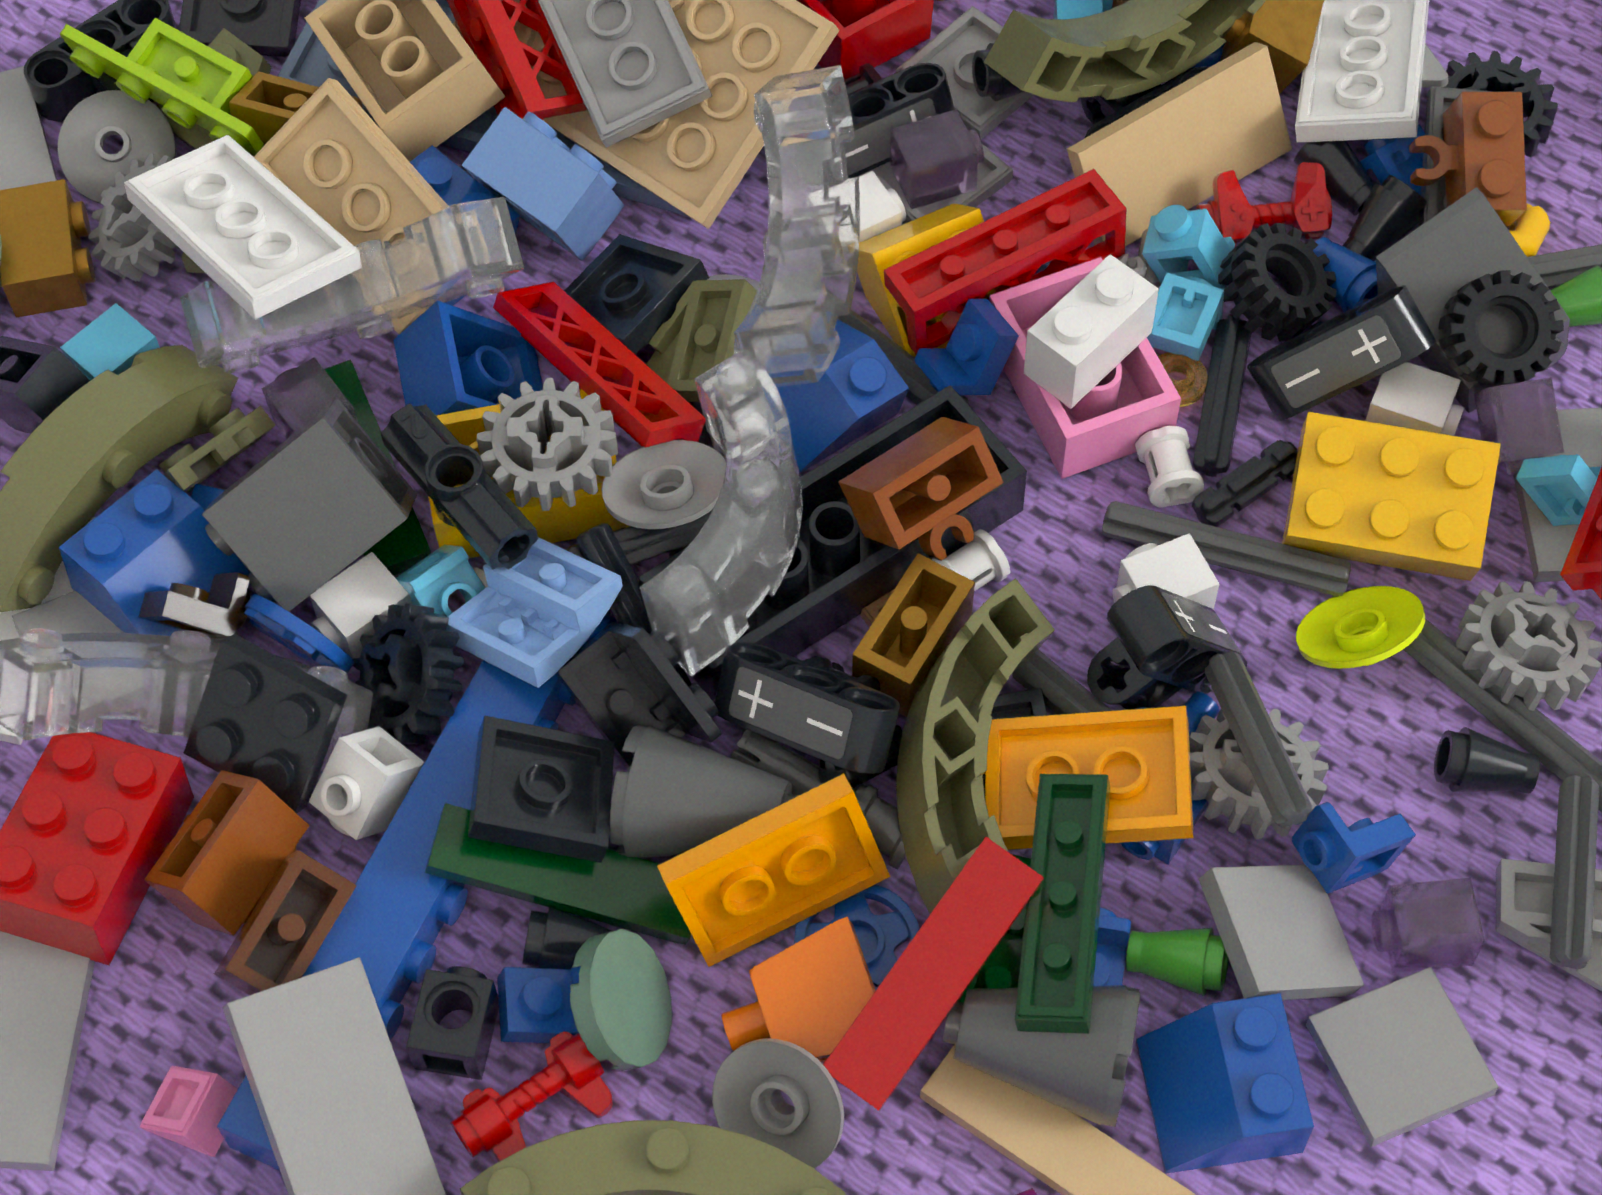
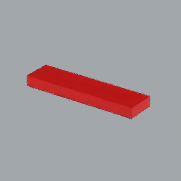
[823,837,1044,1111]

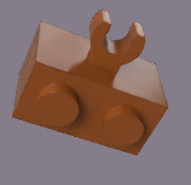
[1409,92,1527,228]
[839,417,1004,561]
[144,770,310,936]

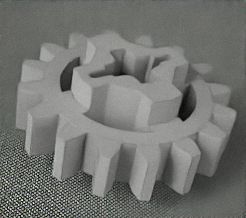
[89,153,179,282]
[477,378,618,511]
[1456,581,1602,711]
[1189,708,1329,839]

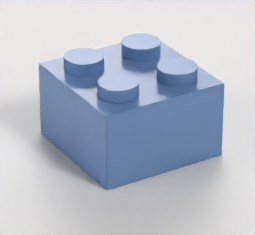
[462,107,625,261]

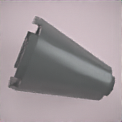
[610,724,797,858]
[943,985,1140,1127]

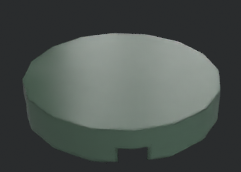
[570,929,672,1071]

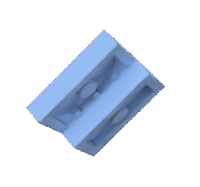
[446,537,623,688]

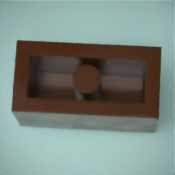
[214,850,357,995]

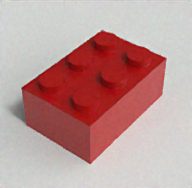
[0,723,194,965]

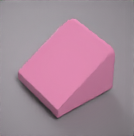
[140,1065,238,1157]

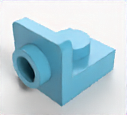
[1147,272,1224,361]
[1516,454,1602,526]

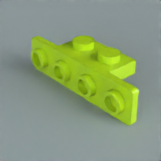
[59,18,264,156]

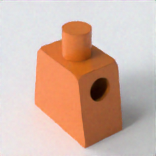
[721,917,876,1063]

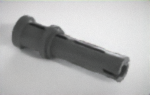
[730,729,906,869]

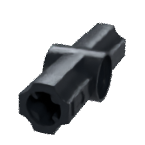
[381,403,538,570]

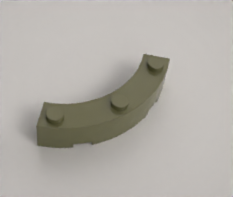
[984,0,1266,102]
[0,345,238,612]
[896,578,1055,914]
[460,1120,847,1195]

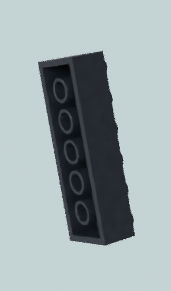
[639,385,1027,702]

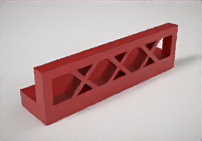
[447,0,587,120]
[884,169,1127,354]
[493,282,706,448]

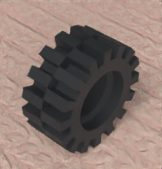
[1218,223,1337,342]
[1438,270,1564,388]

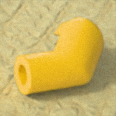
[1508,203,1550,257]

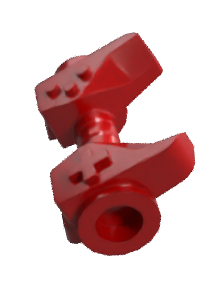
[1196,162,1332,247]
[450,1032,613,1162]

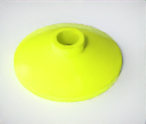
[1296,586,1425,669]

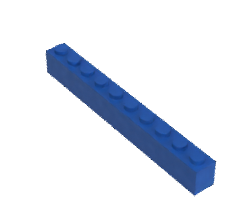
[217,609,616,1170]

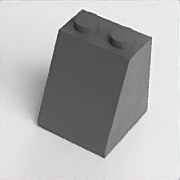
[1376,187,1570,413]
[202,398,417,612]

